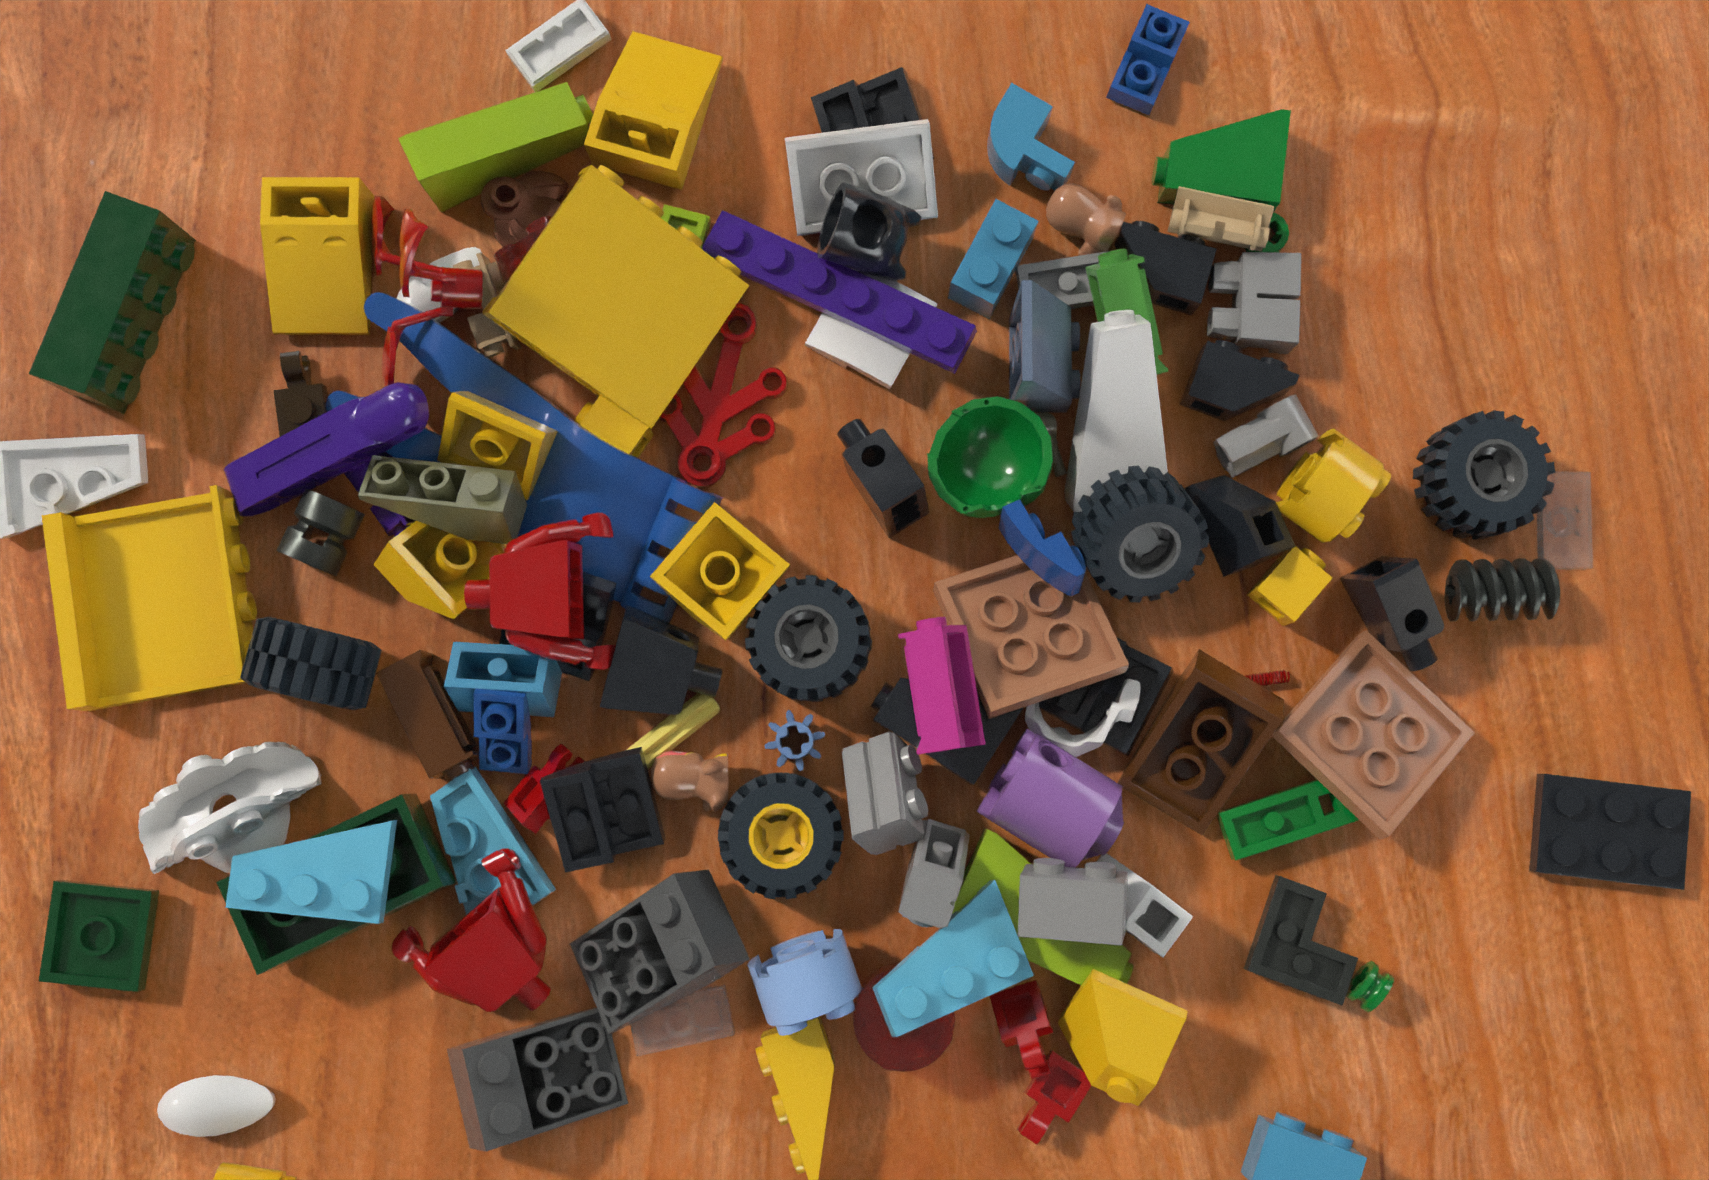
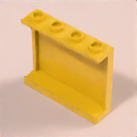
[482,165,749,429]
[42,485,257,711]

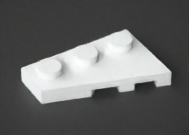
[0,434,149,539]

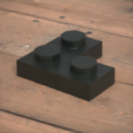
[1244,875,1358,1006]

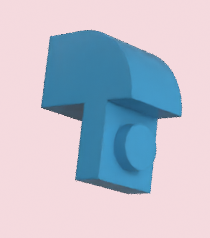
[987,83,1075,191]

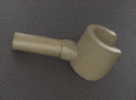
[1036,412,1067,477]

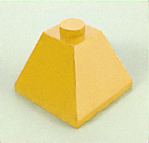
[373,521,507,619]
[1058,969,1188,1106]

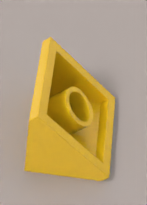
[437,391,558,501]
[650,502,790,641]

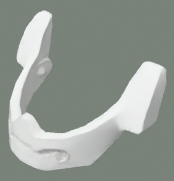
[1025,679,1141,757]

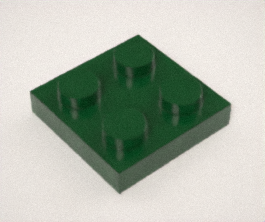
[39,880,159,992]

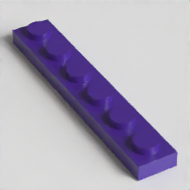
[701,210,977,374]

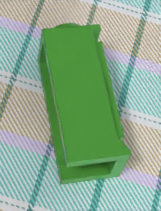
[1085,249,1168,375]

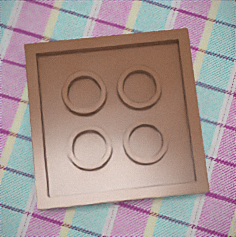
[933,539,1129,719]
[1272,630,1475,840]

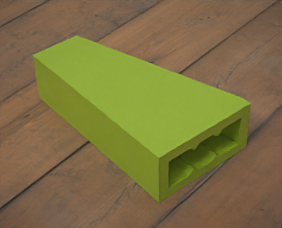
[398,82,593,212]
[952,828,1133,985]

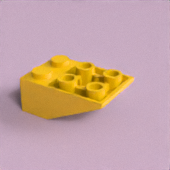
[584,31,723,190]
[260,177,375,335]

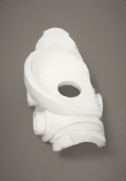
[138,741,321,874]

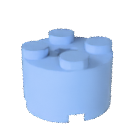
[747,929,862,1036]

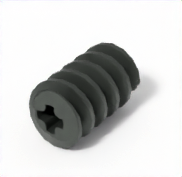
[1444,558,1560,621]

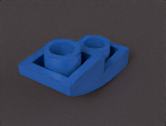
[1106,4,1190,115]
[998,499,1086,597]
[473,688,532,774]

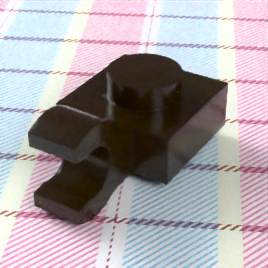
[274,351,328,437]

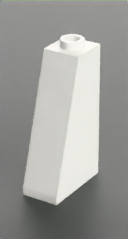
[1064,310,1168,512]

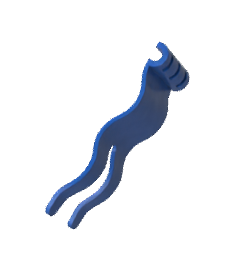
[326,292,723,623]

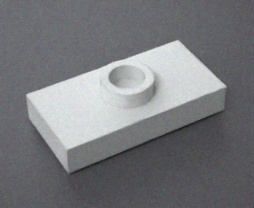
[505,0,612,92]

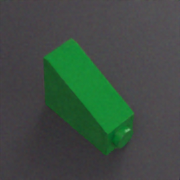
[1152,109,1291,212]

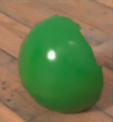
[927,396,1053,518]

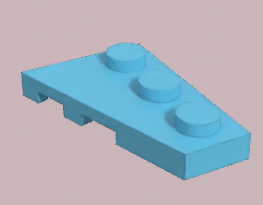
[430,767,556,915]
[225,820,397,924]
[873,880,1034,1037]

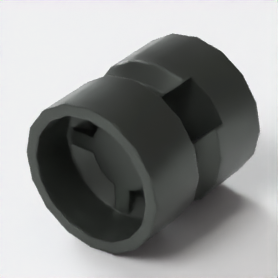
[276,488,365,576]

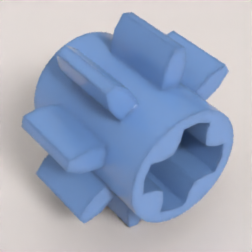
[764,710,825,771]

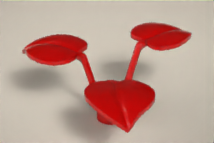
[371,196,483,387]

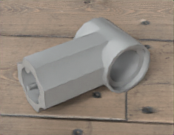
[1213,394,1319,478]

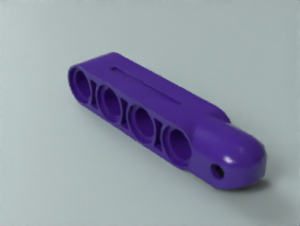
[224,382,429,516]

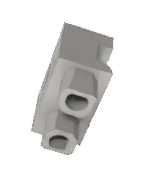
[1207,252,1301,354]

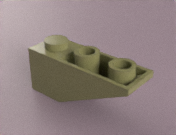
[358,455,527,544]

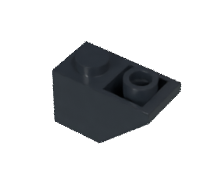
[1114,221,1217,315]
[1179,340,1299,421]
[1185,475,1295,577]

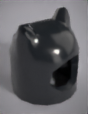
[817,182,922,281]

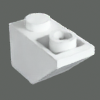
[1096,853,1193,957]

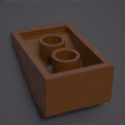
[1118,649,1284,835]

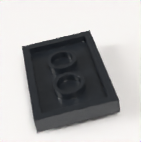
[1529,774,1691,890]

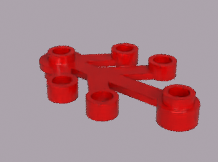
[659,303,787,487]

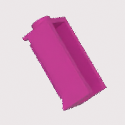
[898,617,985,755]

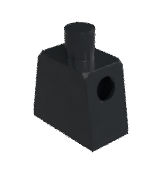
[837,419,929,538]
[1340,556,1444,671]
[600,605,722,715]

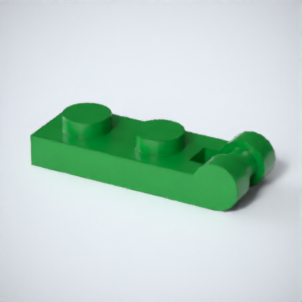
[1217,780,1359,861]

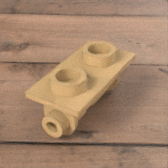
[1167,186,1274,251]
[453,252,521,358]

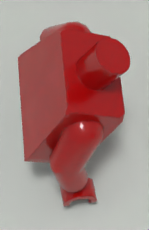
[464,513,616,670]
[391,848,551,1012]

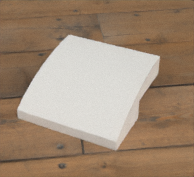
[804,269,937,389]

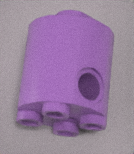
[977,729,1124,868]

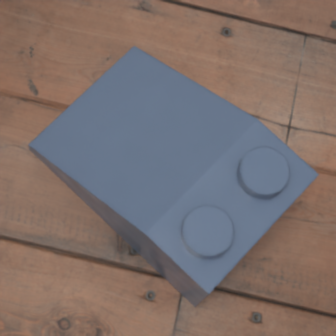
[1009,280,1080,413]

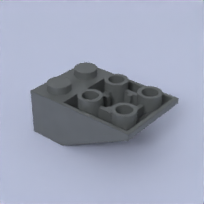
[570,870,750,1034]
[447,1007,628,1152]

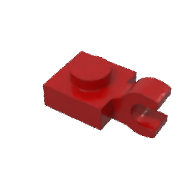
[503,744,586,834]
[989,980,1053,1079]
[1017,1050,1091,1145]

